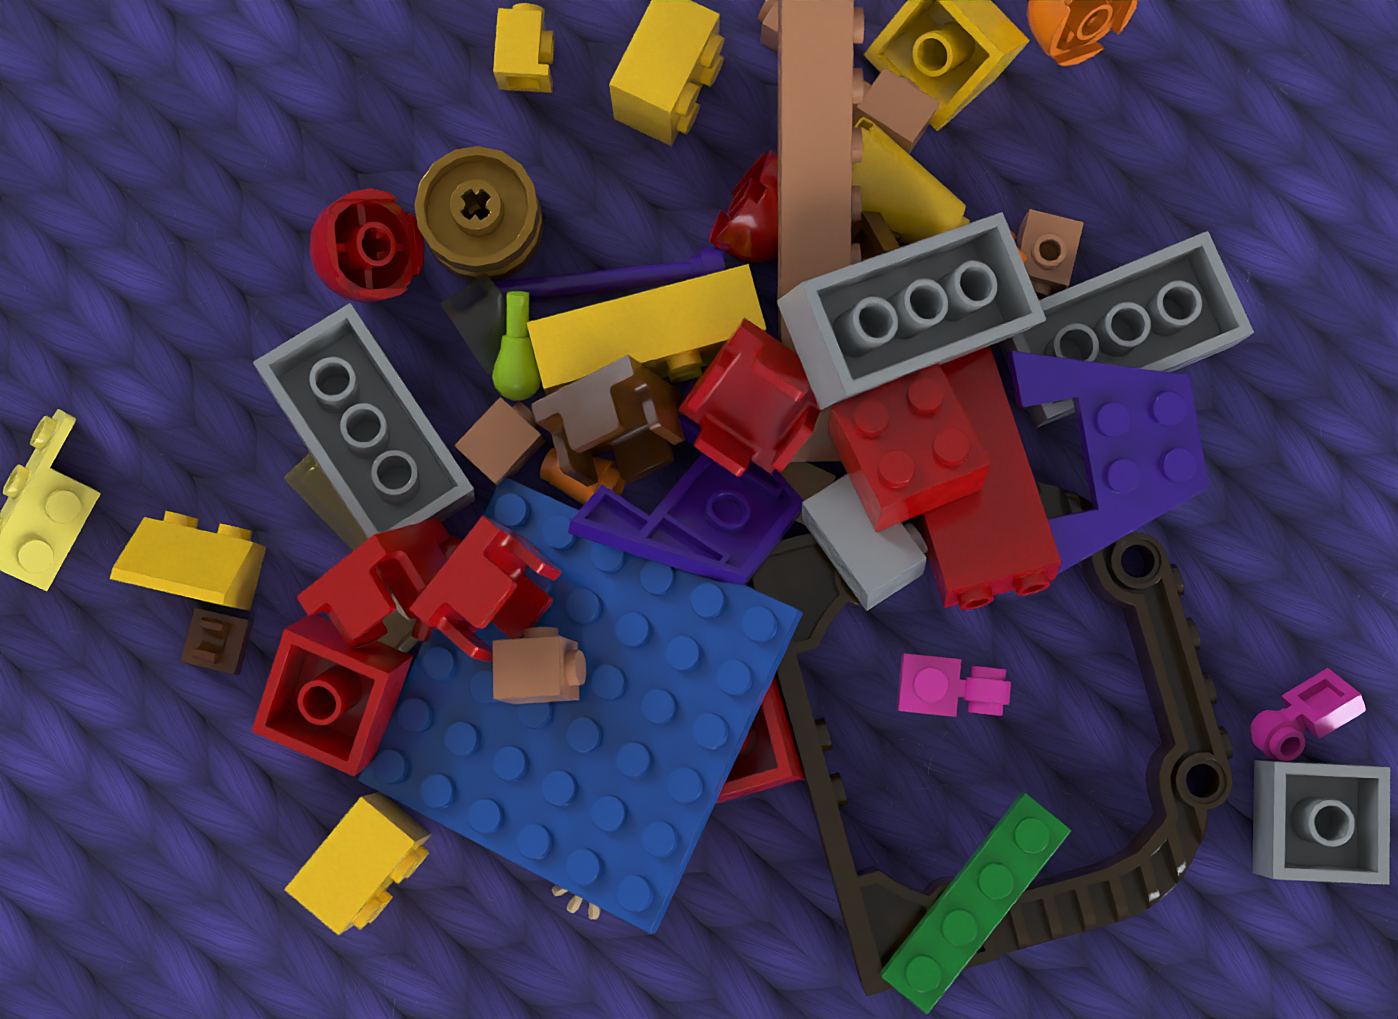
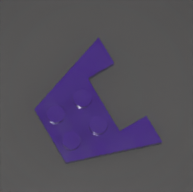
[1007,351,1209,575]
[568,379,804,585]

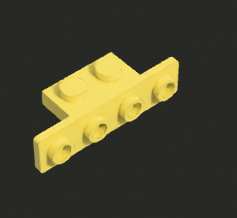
[0,409,101,591]

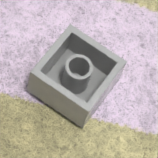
[1252,760,1390,885]

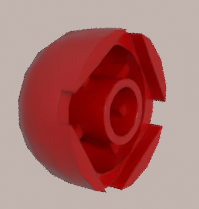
[708,150,778,263]
[309,188,425,303]

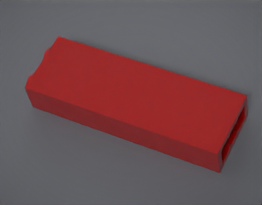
[916,346,1062,610]

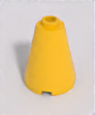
[851,117,970,245]

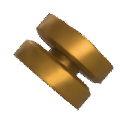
[414,146,544,283]

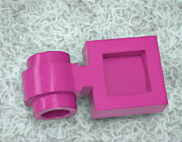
[897,653,1011,717]
[1250,668,1367,762]

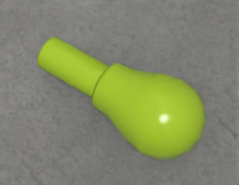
[492,291,541,401]

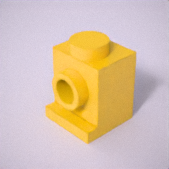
[493,3,555,93]

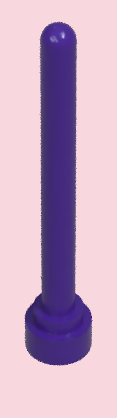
[465,247,725,305]

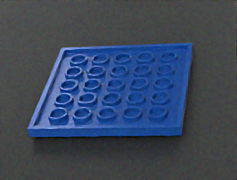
[358,477,803,934]

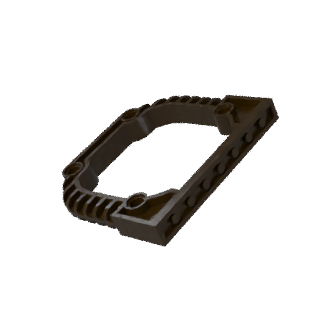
[750,482,1233,996]

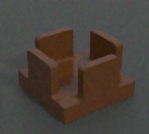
[531,355,685,487]

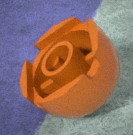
[1026,0,1138,66]

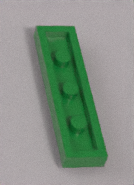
[879,792,1072,1014]

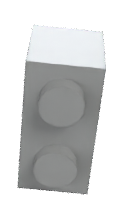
[802,474,928,611]

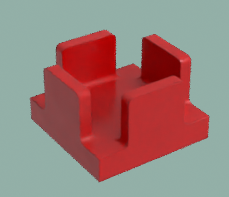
[678,317,822,477]
[409,516,562,663]
[297,518,450,649]

